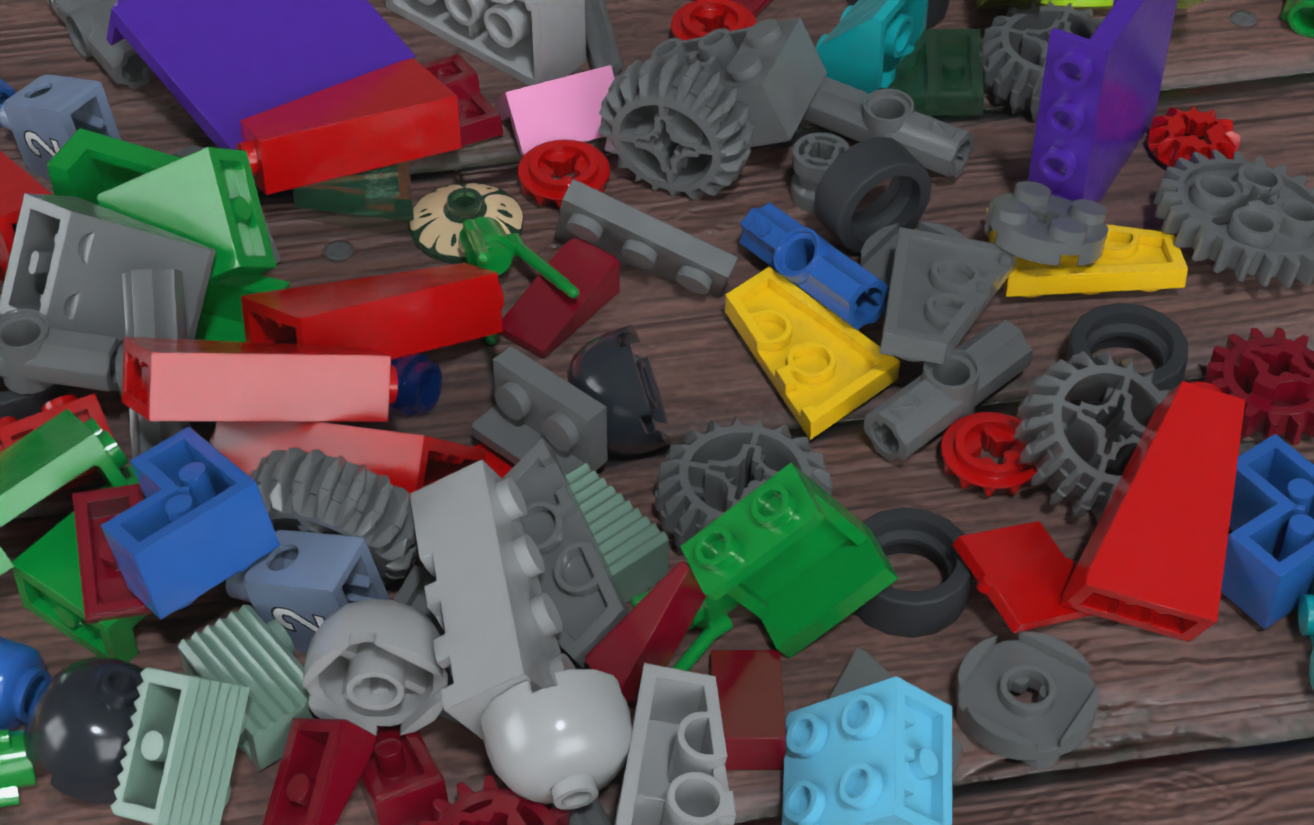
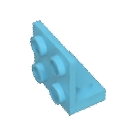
[782,676,952,825]

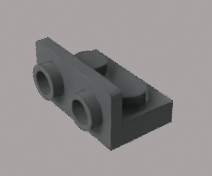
[472,346,608,474]

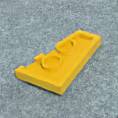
[986,208,1188,298]
[725,266,900,440]

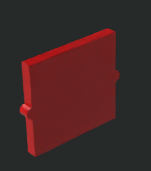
[952,521,1092,633]

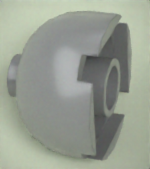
[303,599,449,736]
[481,669,632,810]

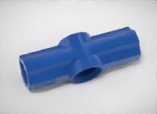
[739,202,889,330]

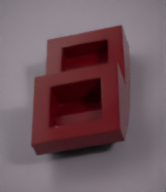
[421,54,503,147]

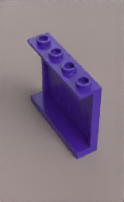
[106,0,416,150]
[1028,0,1177,203]

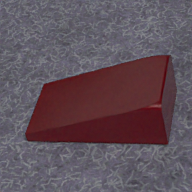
[499,236,620,358]
[72,483,153,624]
[584,561,706,704]
[711,650,786,770]
[262,718,377,825]
[358,724,449,825]

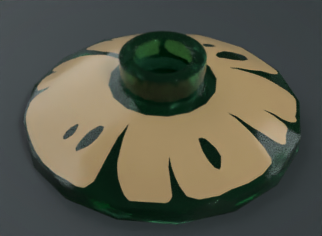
[408,183,524,264]

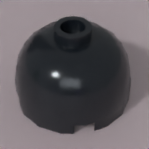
[567,325,671,457]
[23,657,144,804]

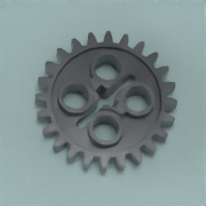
[1154,150,1314,288]

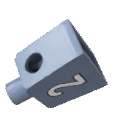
[0,74,121,182]
[226,530,390,654]

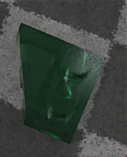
[878,29,984,117]
[293,161,414,221]

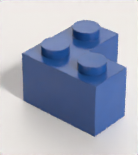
[101,426,280,619]
[1221,434,1314,629]

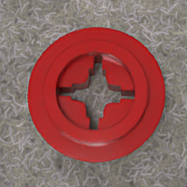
[671,0,757,41]
[1147,105,1241,167]
[518,139,610,208]
[940,412,1038,498]

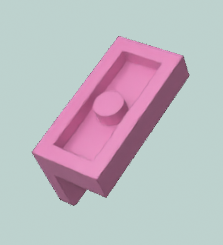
[494,65,615,157]

